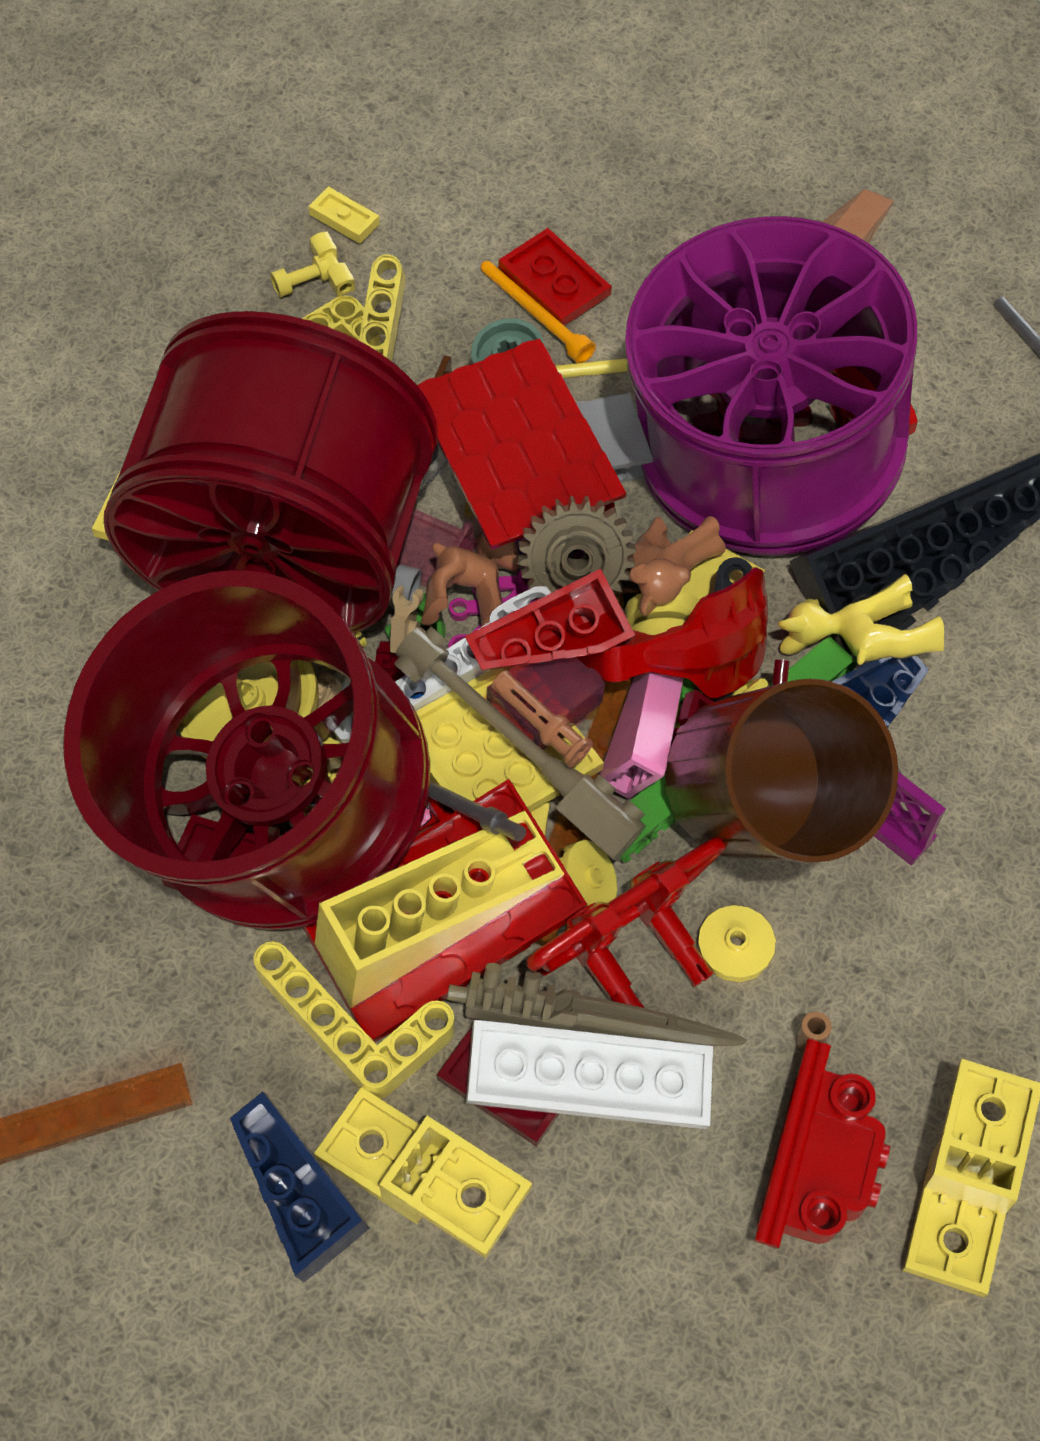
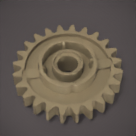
[518,496,636,599]

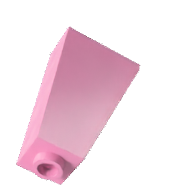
[600,672,683,799]

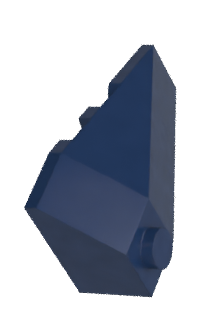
[832,655,929,728]

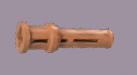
[491,670,593,767]

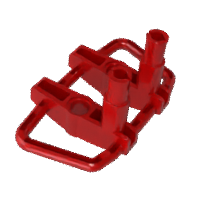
[527,837,726,1008]

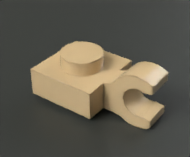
[390,586,424,653]

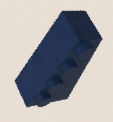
[230,1091,370,1282]

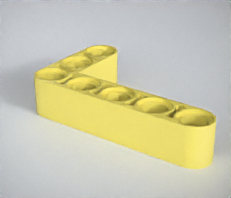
[359,254,406,361]
[254,941,455,1099]

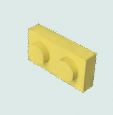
[309,186,380,244]

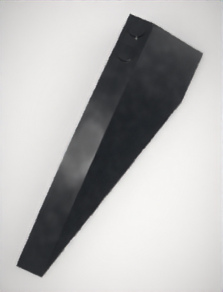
[790,452,1040,654]

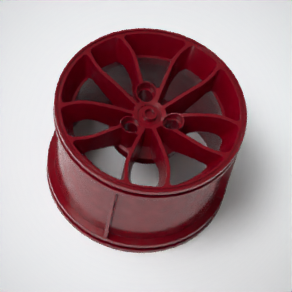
[103,311,438,633]
[63,570,431,930]

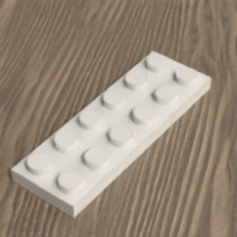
[466,1020,713,1129]

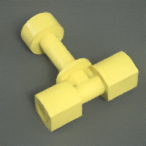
[270,232,355,298]

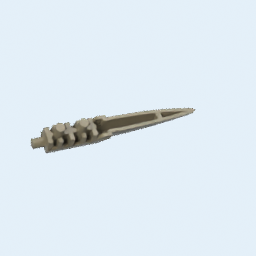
[447,963,747,1046]

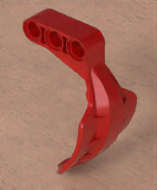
[570,567,768,698]

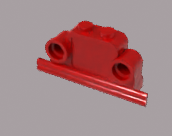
[754,1039,891,1249]

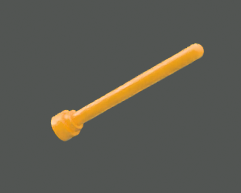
[480,261,596,363]

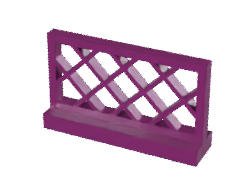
[874,772,946,866]

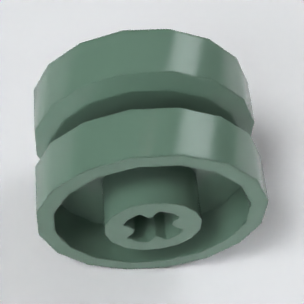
[471,319,545,364]

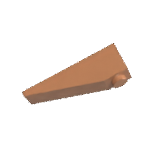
[822,189,894,243]

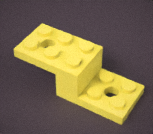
[902,1059,1040,1298]
[314,1087,532,1259]

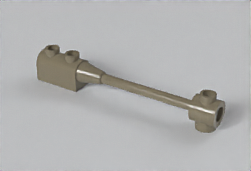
[394,626,646,861]

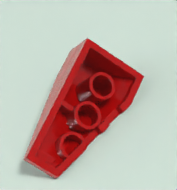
[465,568,635,671]

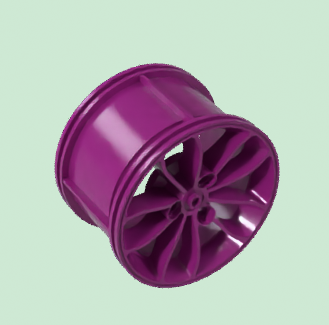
[625,216,917,555]

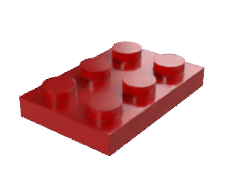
[498,228,612,326]

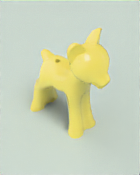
[778,574,944,665]

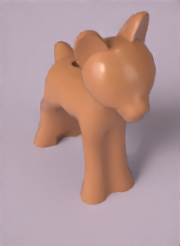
[626,516,726,616]
[421,532,520,627]

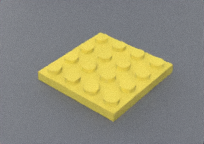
[416,664,604,812]

